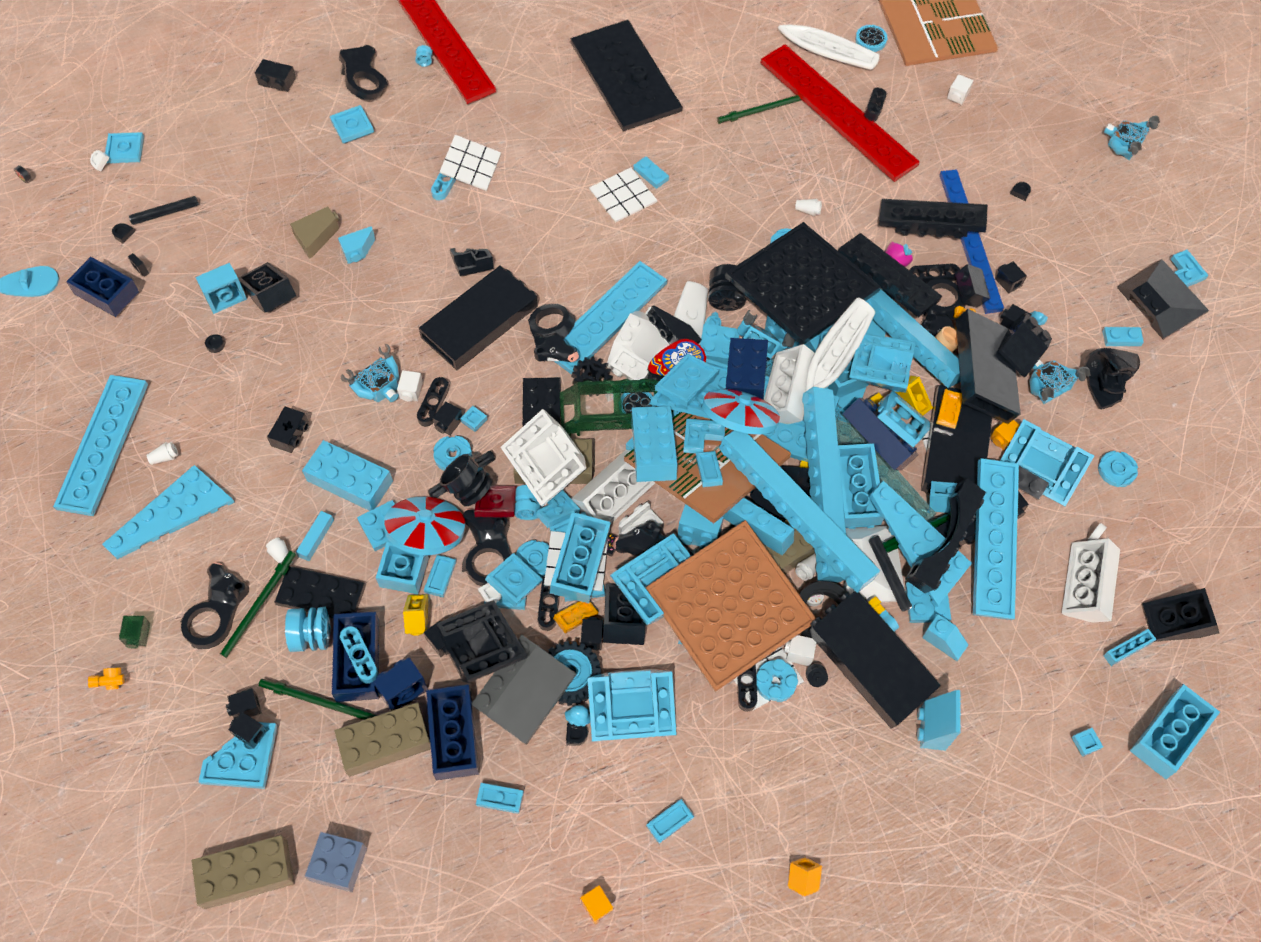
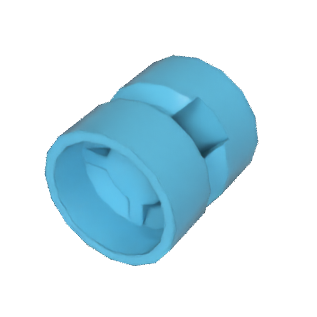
[515,485,540,520]

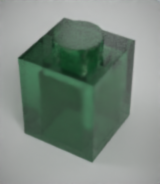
[119,616,150,649]

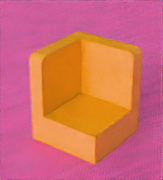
[788,857,822,897]
[580,885,613,925]

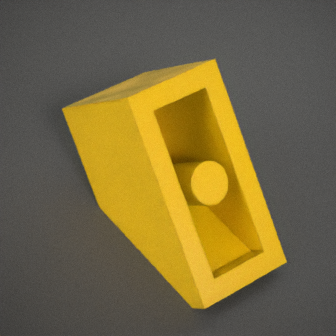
[896,375,933,416]
[403,594,428,636]

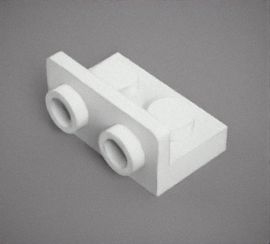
[610,346,649,388]
[619,502,663,536]

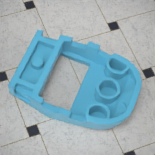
[877,391,930,448]

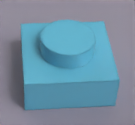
[460,406,488,432]
[1072,728,1103,757]

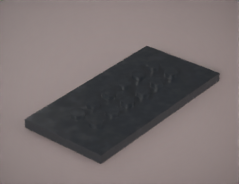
[570,19,683,132]

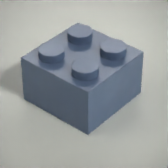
[305,832,367,892]

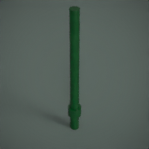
[717,95,802,124]
[220,550,296,658]
[259,678,378,720]

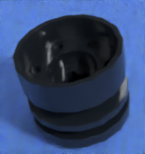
[708,264,746,311]
[440,454,492,507]

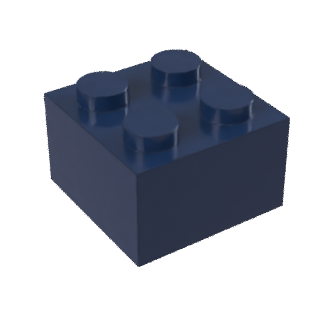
[373,657,428,711]

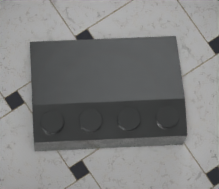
[471,635,577,745]

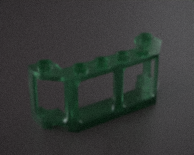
[560,378,673,438]

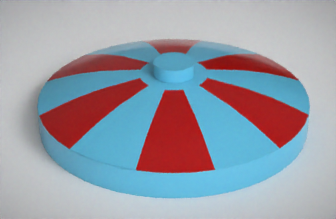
[702,389,780,435]
[384,497,465,555]

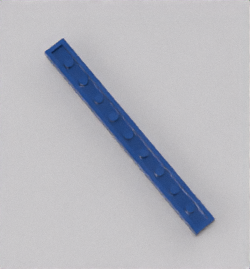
[939,169,1004,314]

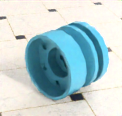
[285,607,331,652]

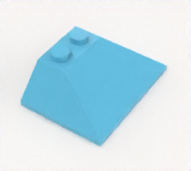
[849,333,916,393]
[1000,419,1094,507]
[610,533,691,625]
[588,669,676,741]

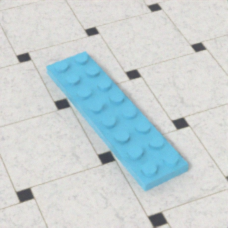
[554,261,667,374]
[53,375,148,516]
[973,458,1019,620]

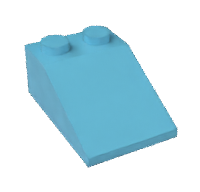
[917,690,961,751]

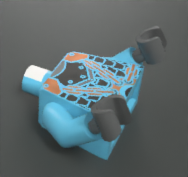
[1104,116,1160,160]
[737,310,795,359]
[341,344,399,402]
[1029,359,1090,404]

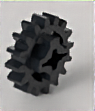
[571,356,612,397]

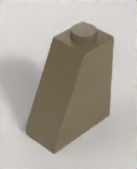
[290,206,339,259]

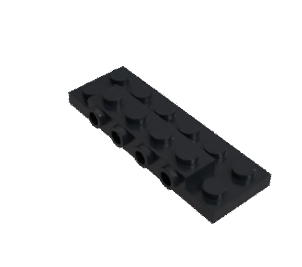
[879,199,988,239]
[838,233,942,318]

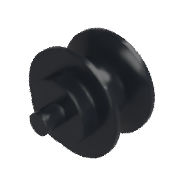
[806,664,828,687]

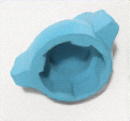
[1031,311,1048,325]
[705,312,721,326]
[565,705,590,726]

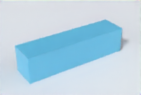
[296,511,334,561]
[1104,629,1156,666]

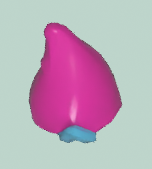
[885,242,913,267]

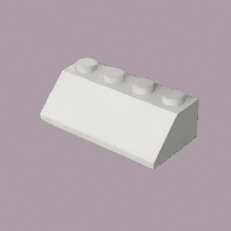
[764,344,815,424]
[571,450,655,523]
[1062,538,1120,623]

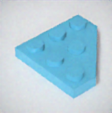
[198,722,277,789]

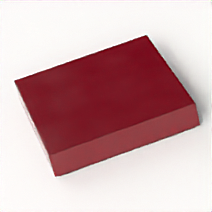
[474,485,517,517]

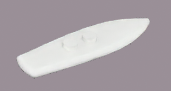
[778,25,879,70]
[667,281,708,346]
[806,298,875,391]

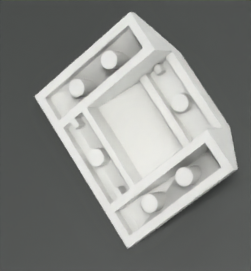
[606,311,667,385]
[501,409,586,506]
[843,526,904,603]

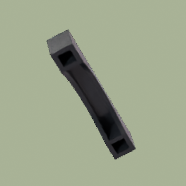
[905,479,986,593]

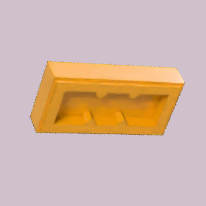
[936,389,962,429]
[553,601,598,634]

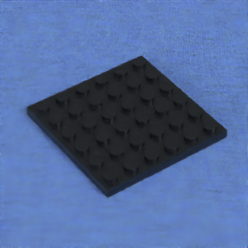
[725,222,881,345]

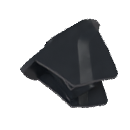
[1084,348,1140,410]

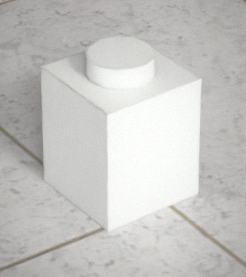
[947,74,974,105]
[397,370,423,402]
[784,635,816,666]

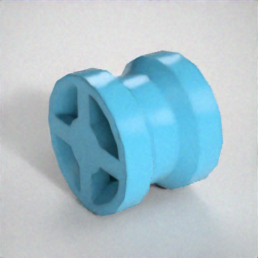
[415,45,432,67]

